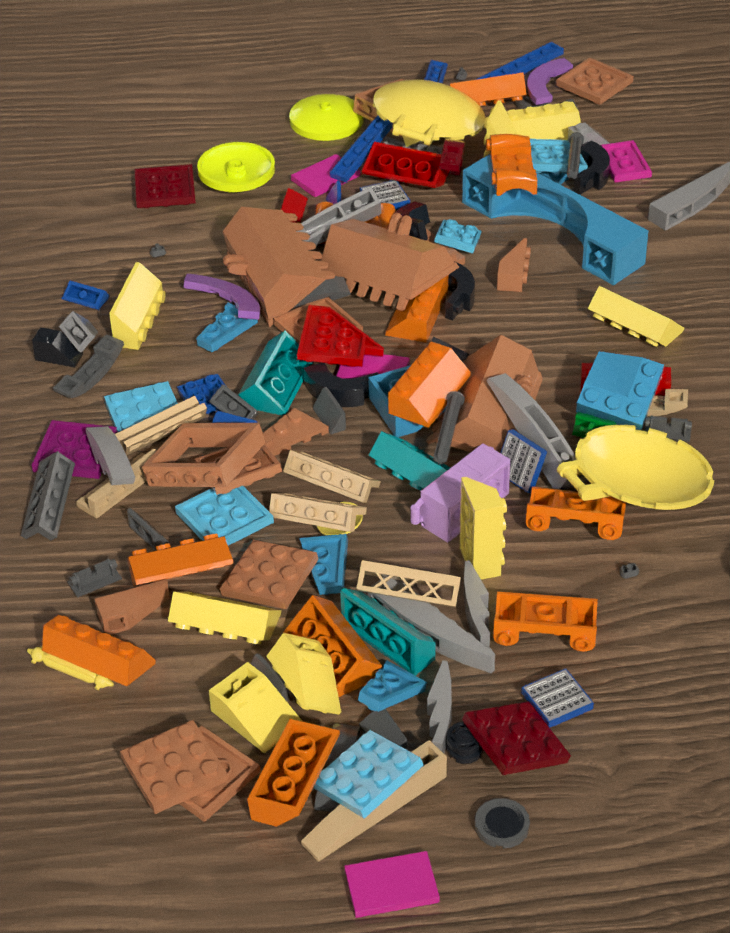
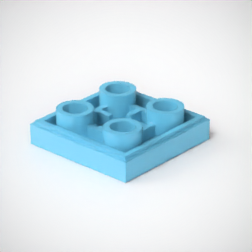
[434,219,482,253]

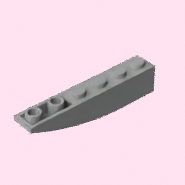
[648,162,730,231]
[296,187,381,245]
[487,373,583,490]
[368,578,495,673]

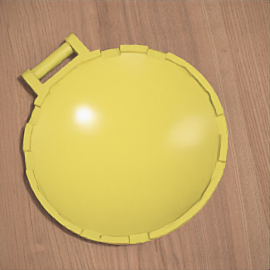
[373,80,485,146]
[557,425,715,510]

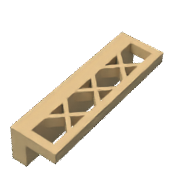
[115,396,207,456]
[76,449,157,519]
[283,450,381,503]
[269,493,367,532]
[356,560,461,608]

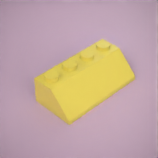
[506,101,581,140]
[109,262,165,350]
[588,286,685,347]
[460,477,507,580]
[168,591,281,644]

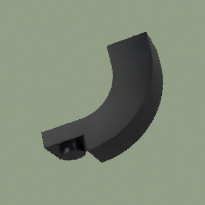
[574,140,610,195]
[394,201,430,241]
[445,261,475,321]
[304,363,379,407]

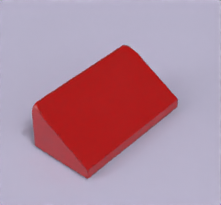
[281,188,308,223]

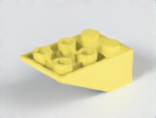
[483,100,517,158]
[267,633,341,715]
[209,662,303,753]

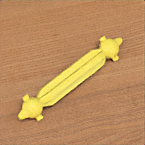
[27,646,114,690]

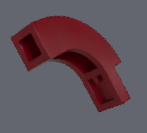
[439,138,465,176]

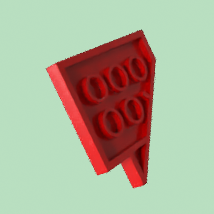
[297,305,384,367]

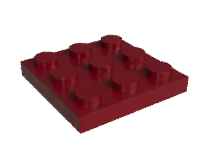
[135,164,196,208]
[462,701,571,775]

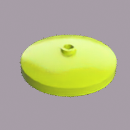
[289,94,364,141]
[197,142,275,192]

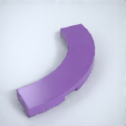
[527,58,573,105]
[184,274,260,320]

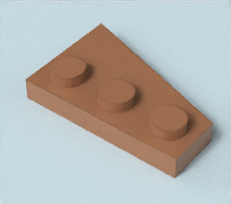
[263,408,329,456]

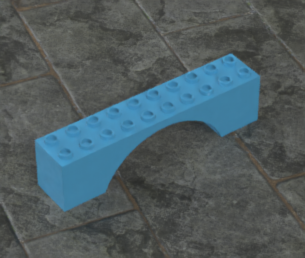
[462,154,648,285]

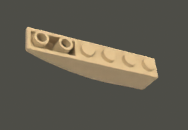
[301,740,447,862]

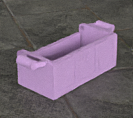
[411,444,510,543]

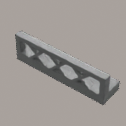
[21,451,75,541]

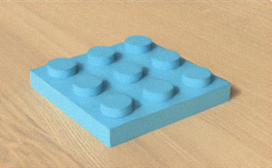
[530,138,588,174]
[104,381,178,432]
[175,486,274,546]
[314,730,424,819]

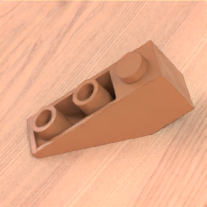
[497,238,531,292]
[95,579,170,635]

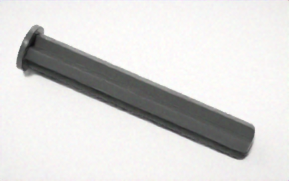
[567,132,584,179]
[433,391,465,465]

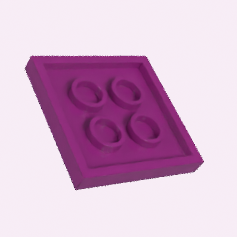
[32,420,118,479]

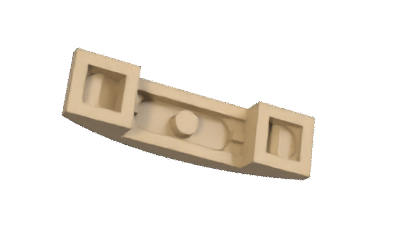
[647,389,688,417]

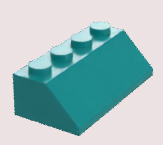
[238,330,313,416]
[369,431,451,491]
[340,588,436,676]

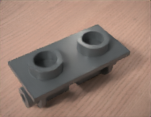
[645,415,692,442]
[67,558,122,598]

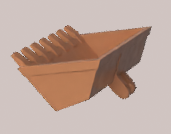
[223,207,335,328]
[321,213,459,311]
[426,335,543,453]

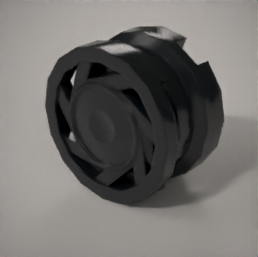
[446,722,483,764]

